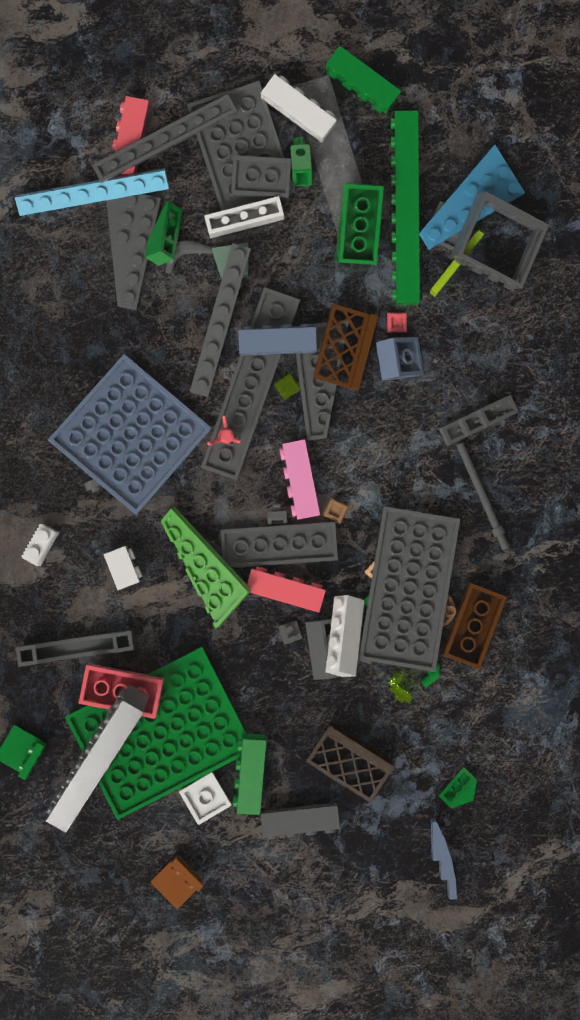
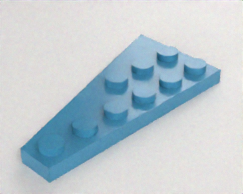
[419,145,525,250]

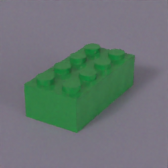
[335,182,384,265]

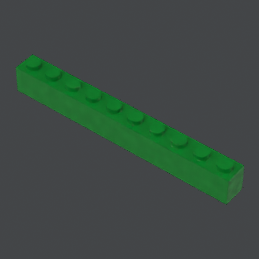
[390,111,420,305]

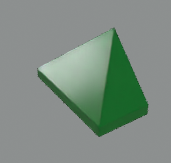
[439,767,477,808]

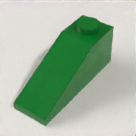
[145,201,182,266]

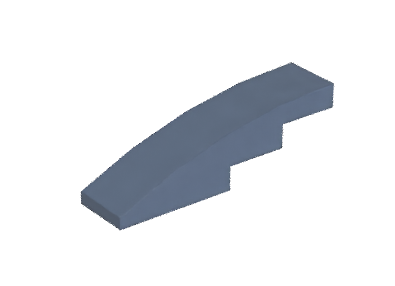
[431,818,457,899]

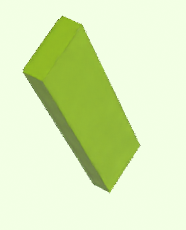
[430,230,484,297]

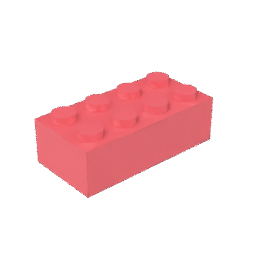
[78,663,165,719]

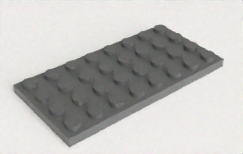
[359,506,460,672]

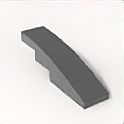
[439,395,519,446]

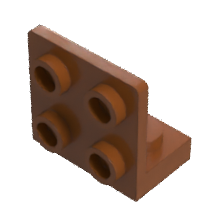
[151,854,205,909]

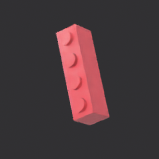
[112,96,150,176]
[247,566,326,612]

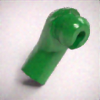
[420,662,440,688]

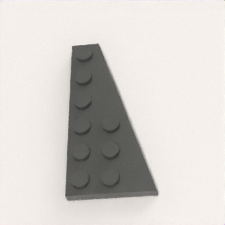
[106,194,161,311]
[293,320,349,441]

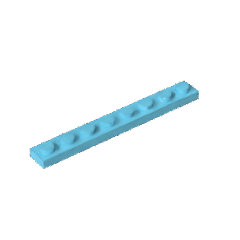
[15,168,169,216]

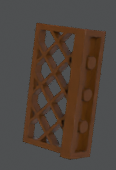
[313,304,378,391]

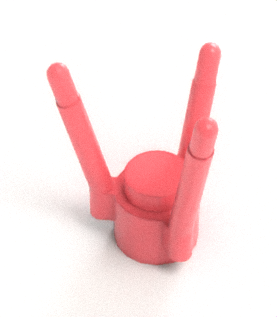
[207,415,241,445]

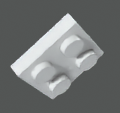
[179,771,232,825]

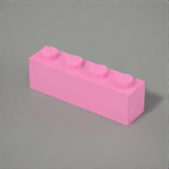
[279,440,320,520]

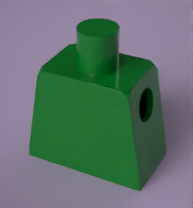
[290,137,312,187]

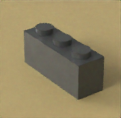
[305,619,340,680]

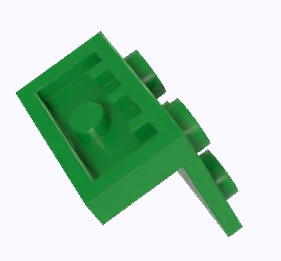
[0,725,48,780]

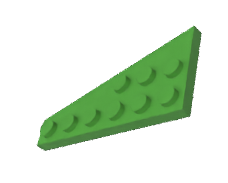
[161,507,252,629]

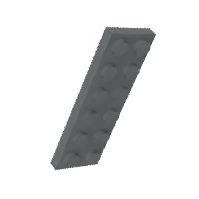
[220,522,338,568]

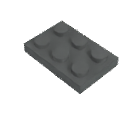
[231,155,291,199]

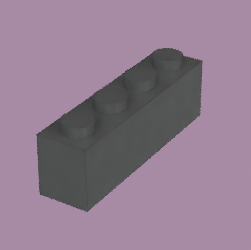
[261,803,340,840]

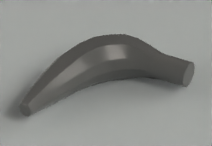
[165,240,212,274]

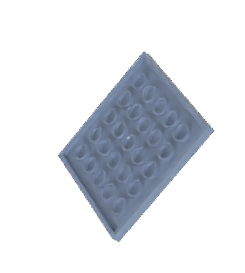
[48,354,212,515]

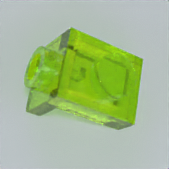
[388,673,413,703]

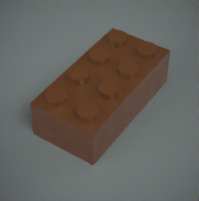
[441,583,507,670]

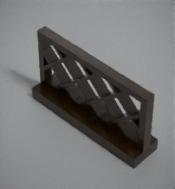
[306,721,396,803]

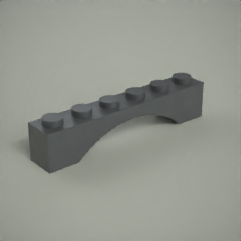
[16,630,136,667]

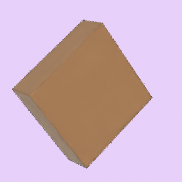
[323,498,348,523]

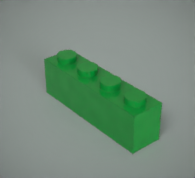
[325,46,401,114]
[233,733,266,815]

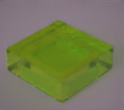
[274,374,300,401]

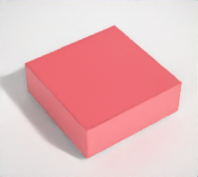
[387,313,407,333]

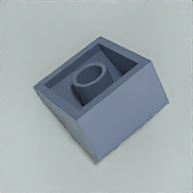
[376,337,424,380]

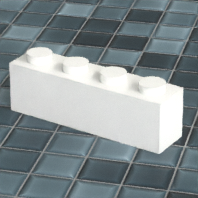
[261,74,337,143]
[204,196,284,238]
[326,595,364,677]

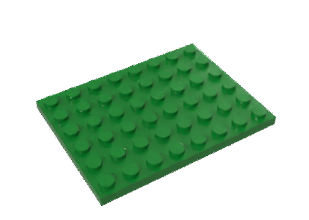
[65,647,247,820]

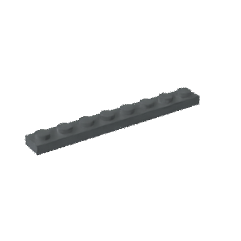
[92,94,237,184]
[190,243,251,397]

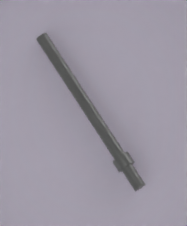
[456,442,509,550]

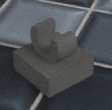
[267,504,287,526]
[278,620,302,645]

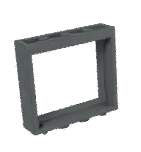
[451,191,549,290]

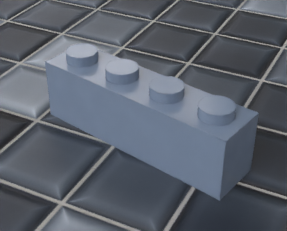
[238,324,317,355]

